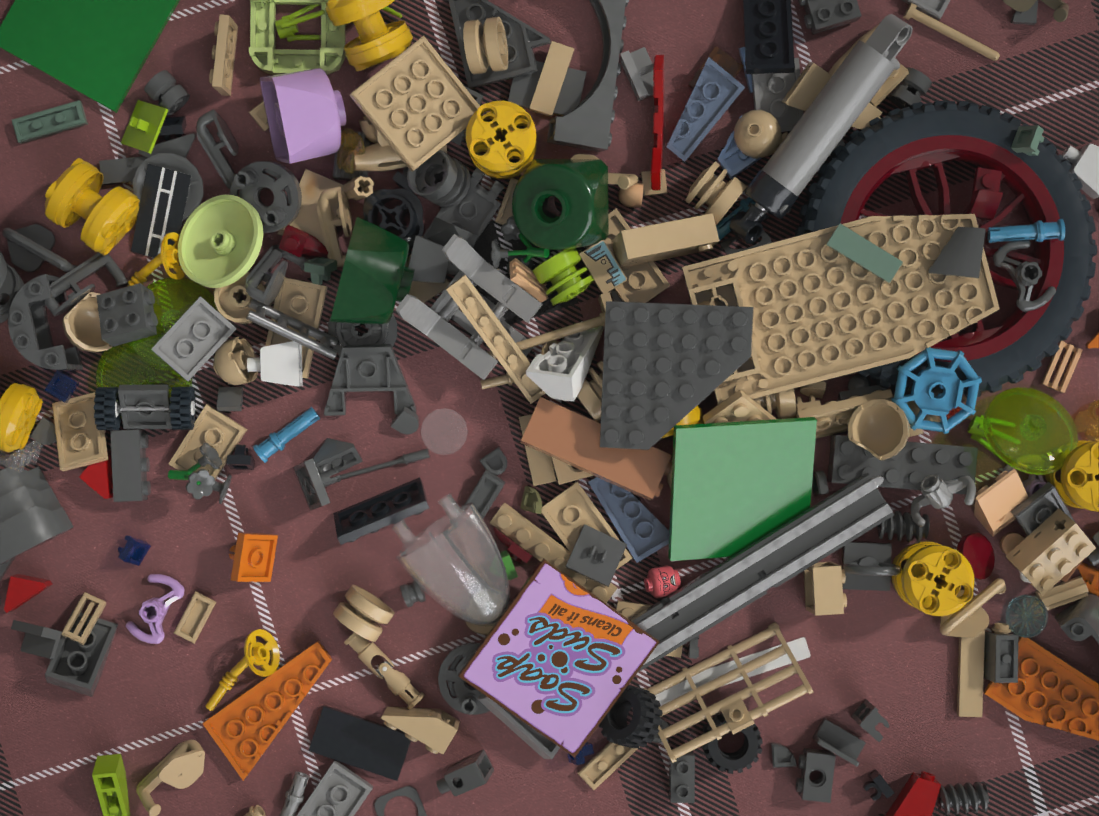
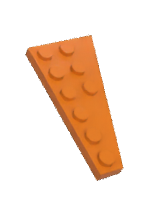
[202,640,332,781]

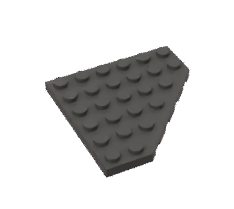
[600,301,754,450]

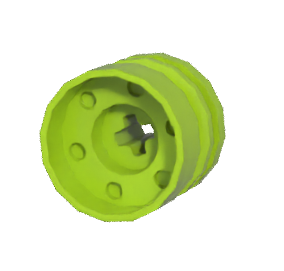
[532,248,595,306]

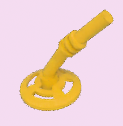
[127,232,186,287]
[205,629,280,711]

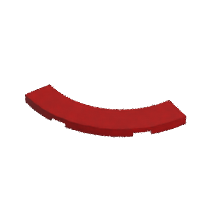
[651,55,664,191]

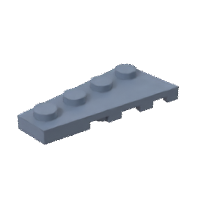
[667,57,745,162]
[588,477,669,563]

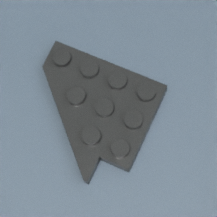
[449,0,552,89]

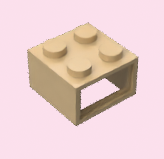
[804,561,847,616]

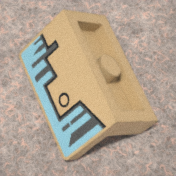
[579,240,627,294]

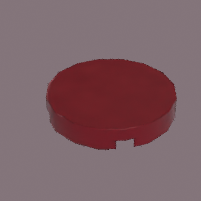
[957,533,995,580]

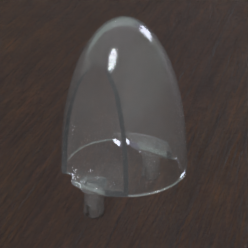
[391,493,510,627]

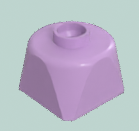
[260,68,346,164]

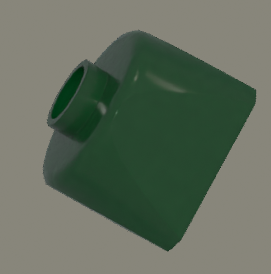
[512,159,609,250]
[330,217,415,324]

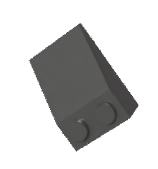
[45,610,118,697]

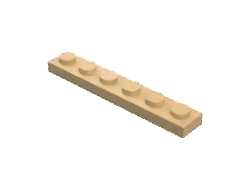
[446,274,546,404]
[490,503,617,603]

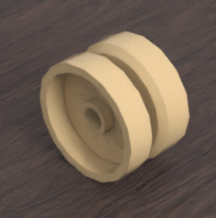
[463,17,508,75]
[214,272,271,324]
[333,585,395,642]

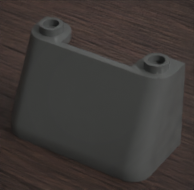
[1054,594,1099,644]

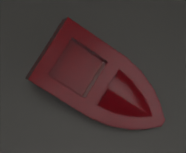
[279,225,329,257]
[493,527,532,564]

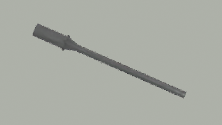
[331,448,430,479]

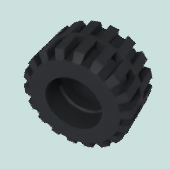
[599,685,663,748]
[701,712,763,774]

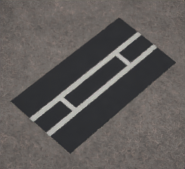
[131,163,192,258]

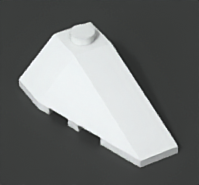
[526,321,604,401]

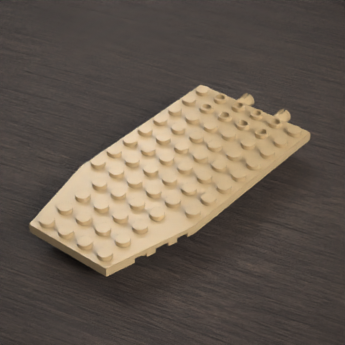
[682,214,1000,405]

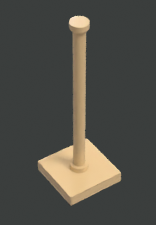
[487,292,612,359]

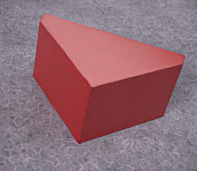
[79,451,113,499]
[4,574,53,613]

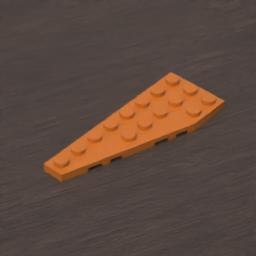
[983,634,1099,741]

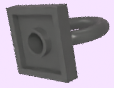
[842,542,901,591]

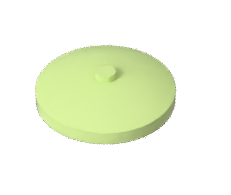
[178,195,263,288]

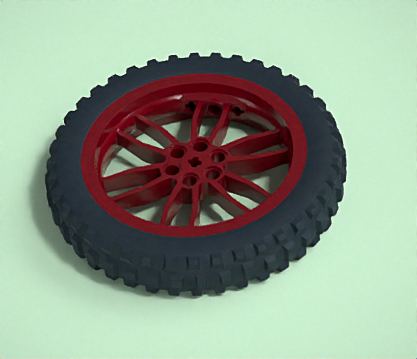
[795,100,1097,397]

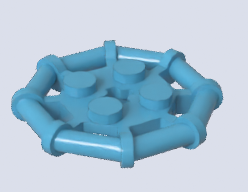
[892,347,982,434]

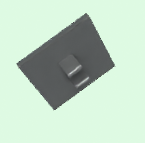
[565,524,627,587]

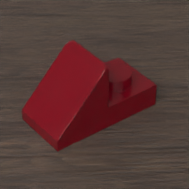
[969,168,1003,220]

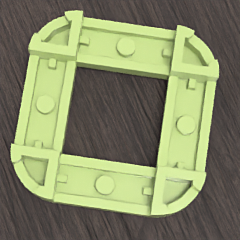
[249,0,346,75]

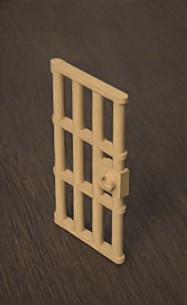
[643,622,813,763]

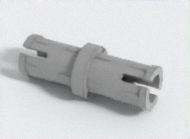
[279,771,310,816]

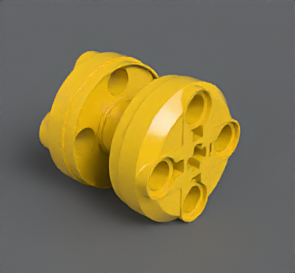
[325,0,413,71]
[466,101,536,179]
[45,158,140,256]
[0,383,43,453]
[1045,440,1099,512]
[892,541,974,616]

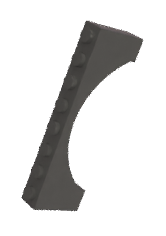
[547,0,629,152]

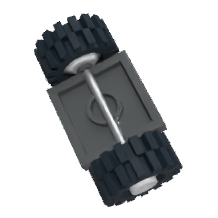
[94,385,196,430]

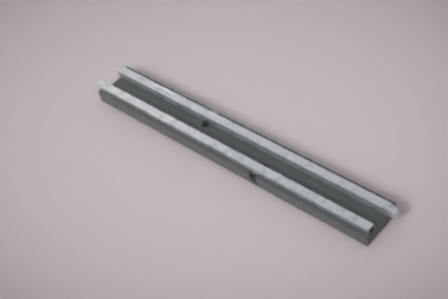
[630,473,894,672]

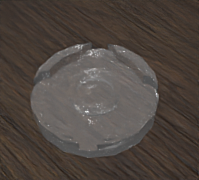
[421,408,468,455]

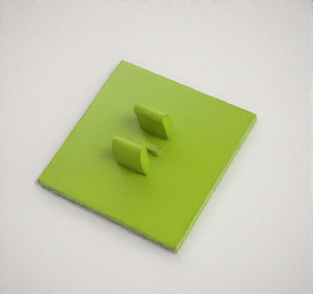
[121,100,168,154]

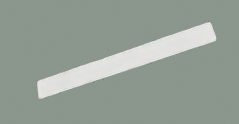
[655,637,811,706]

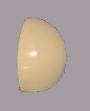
[62,292,113,353]
[848,399,909,460]

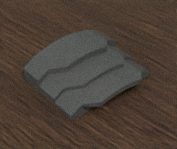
[0,465,73,566]

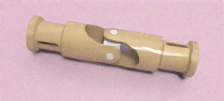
[344,632,425,710]

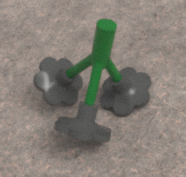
[491,216,550,273]
[168,443,232,504]

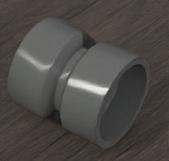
[888,67,932,109]
[144,70,190,116]

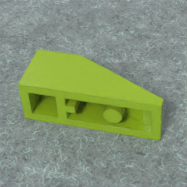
[92,754,130,816]

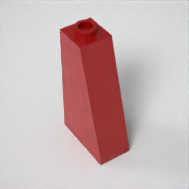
[885,771,941,816]

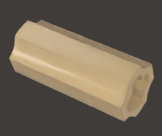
[344,176,374,201]
[1035,576,1089,612]

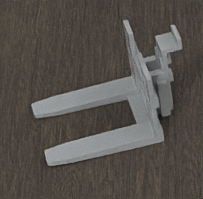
[396,234,543,380]

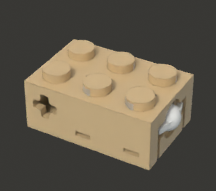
[1006,508,1096,596]

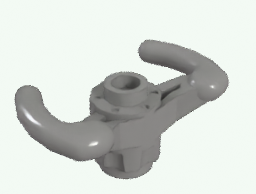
[911,475,976,527]

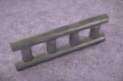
[246,298,338,359]

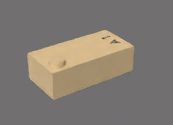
[611,213,719,268]

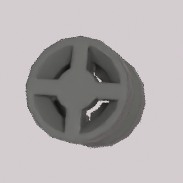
[400,579,426,608]

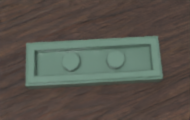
[12,100,88,144]
[826,224,903,283]

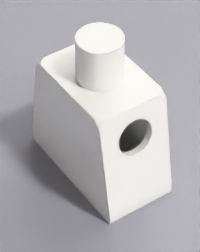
[1062,143,1099,199]
[247,341,303,386]

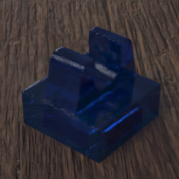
[45,370,79,403]
[118,536,151,566]
[568,742,594,765]

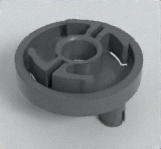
[230,161,302,233]
[438,642,490,715]

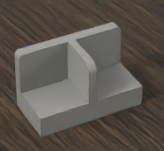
[619,47,654,101]

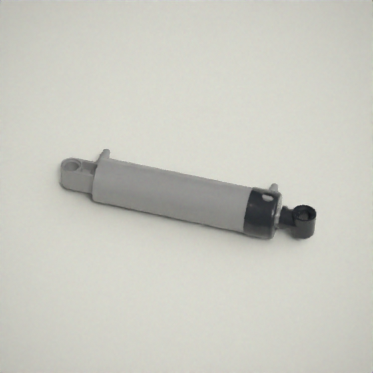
[729,14,913,244]

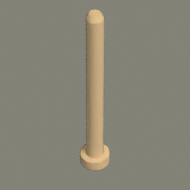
[903,3,1000,61]

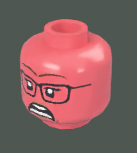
[644,565,681,598]

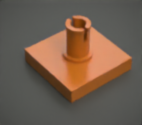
[229,533,278,582]

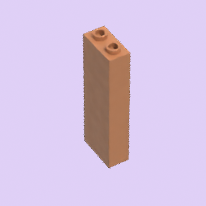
[520,397,672,501]

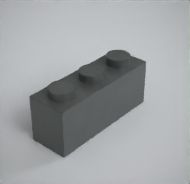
[110,429,151,502]

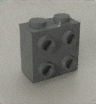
[798,0,862,35]
[97,283,158,347]

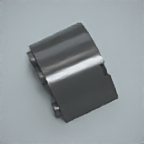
[8,274,83,371]

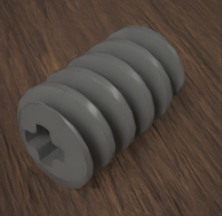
[877,511,930,543]
[936,782,989,815]

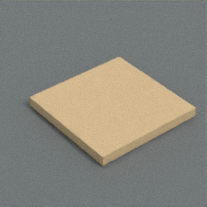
[350,36,485,172]

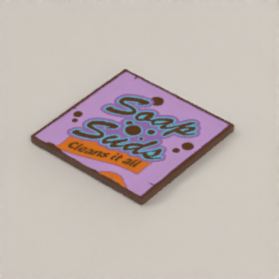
[458,558,660,758]

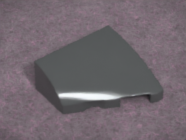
[928,227,986,279]

